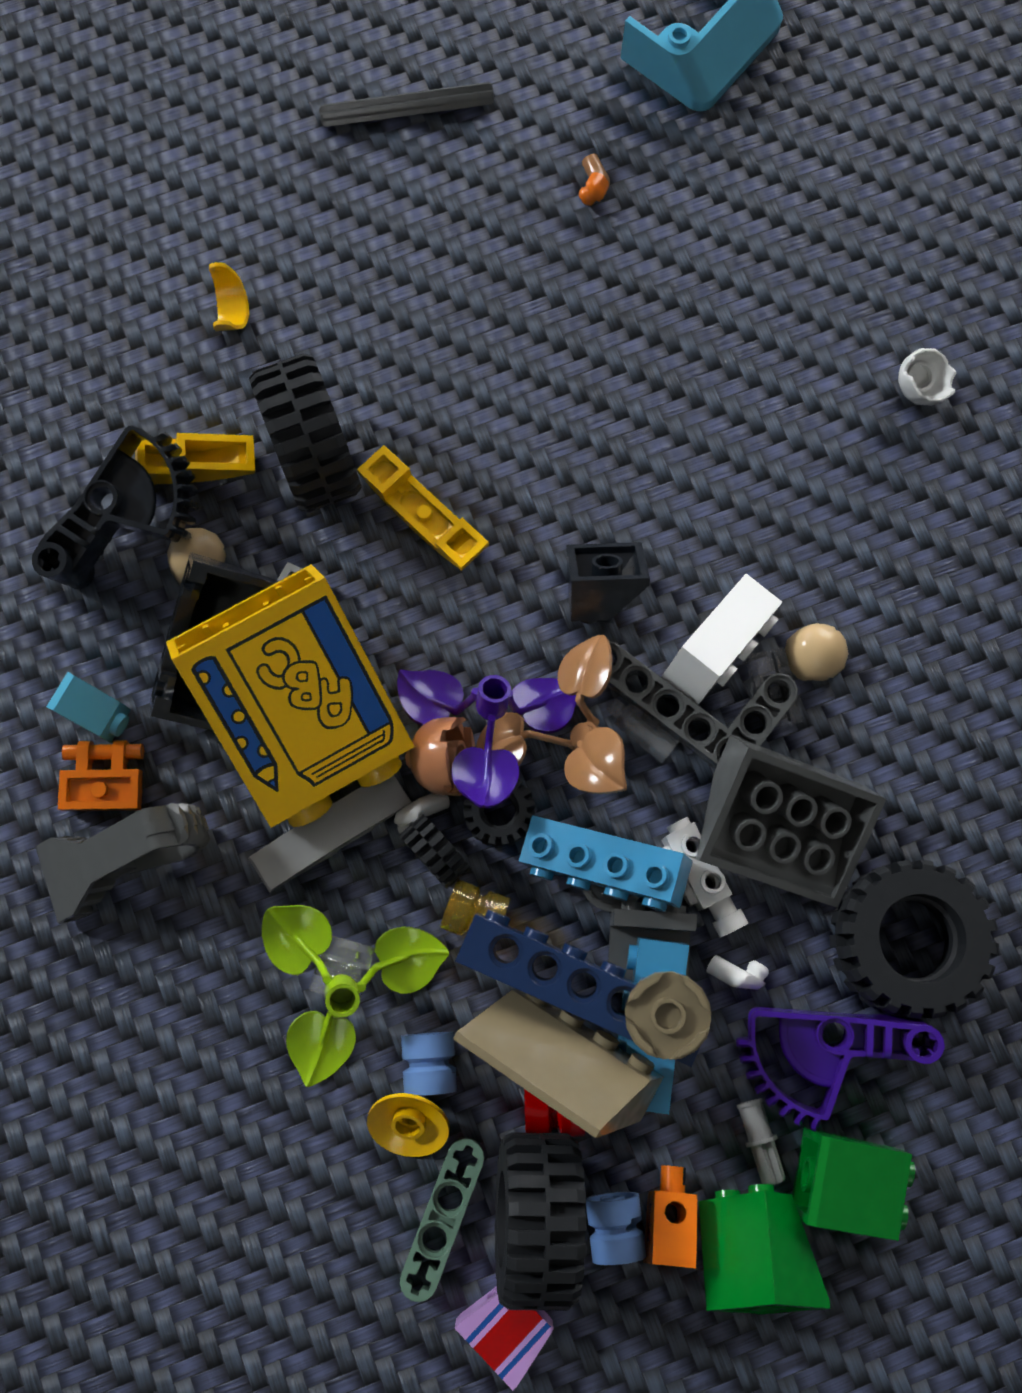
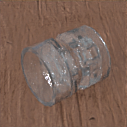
[308,935,376,999]

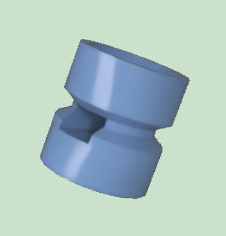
[401,1032,457,1096]
[586,1192,646,1265]

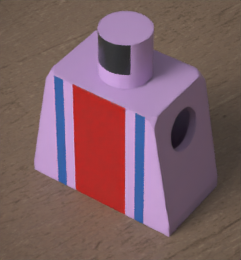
[455,1286,554,1391]

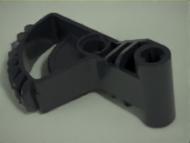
[32,426,199,589]

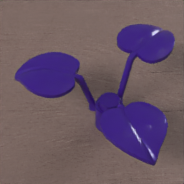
[397,669,576,809]

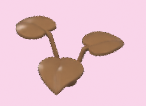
[476,635,627,794]

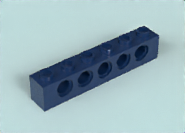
[455,909,700,1067]

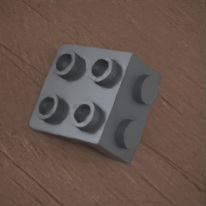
[608,902,697,993]

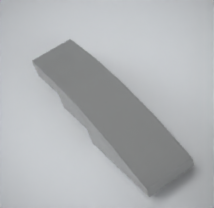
[248,775,412,892]

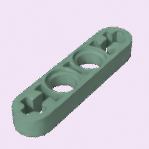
[400,1136,484,1302]

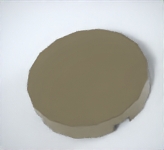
[625,971,711,1060]

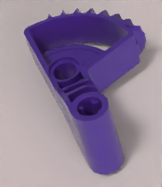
[736,1007,945,1131]

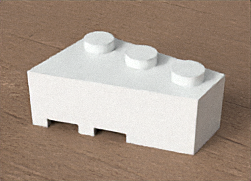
[661,574,782,705]

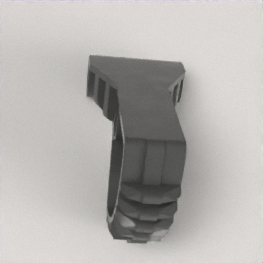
[36,803,210,924]

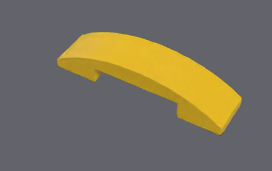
[357,445,489,570]

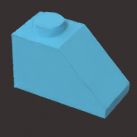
[46,672,131,743]

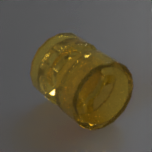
[440,879,511,936]

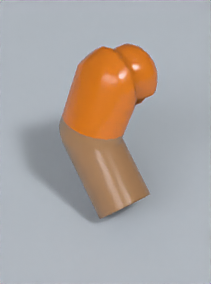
[579,153,610,206]

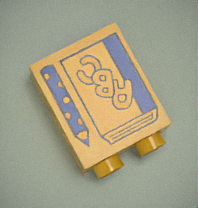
[166,564,415,828]

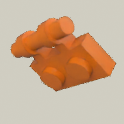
[58,740,144,811]

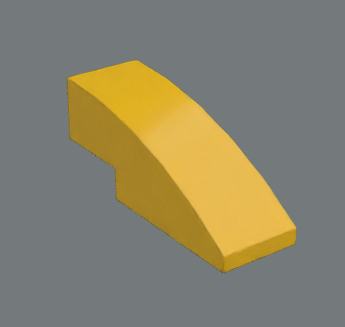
[135,433,255,484]

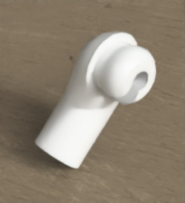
[394,793,450,834]
[707,955,769,990]

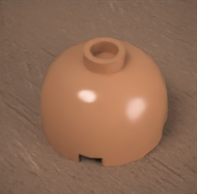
[405,717,475,796]

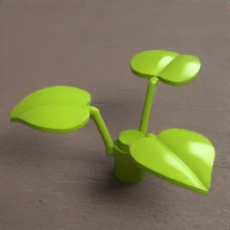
[262,905,449,1087]

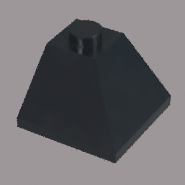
[566,542,650,624]

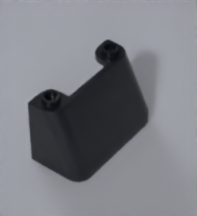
[150,553,279,731]

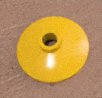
[367,1093,450,1157]

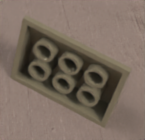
[453,989,664,1138]

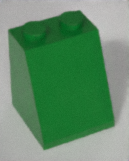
[792,1127,915,1241]
[699,1184,830,1315]

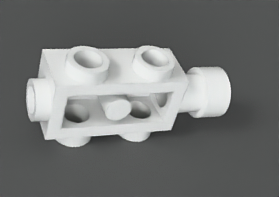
[661,817,748,938]

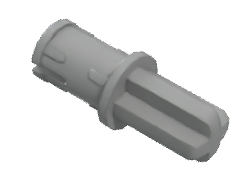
[736,1098,786,1185]

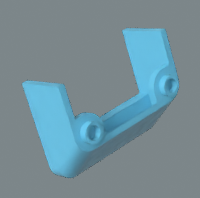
[621,0,783,111]

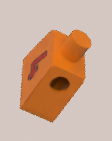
[643,1165,697,1269]

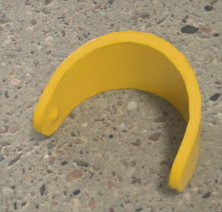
[209,262,249,331]

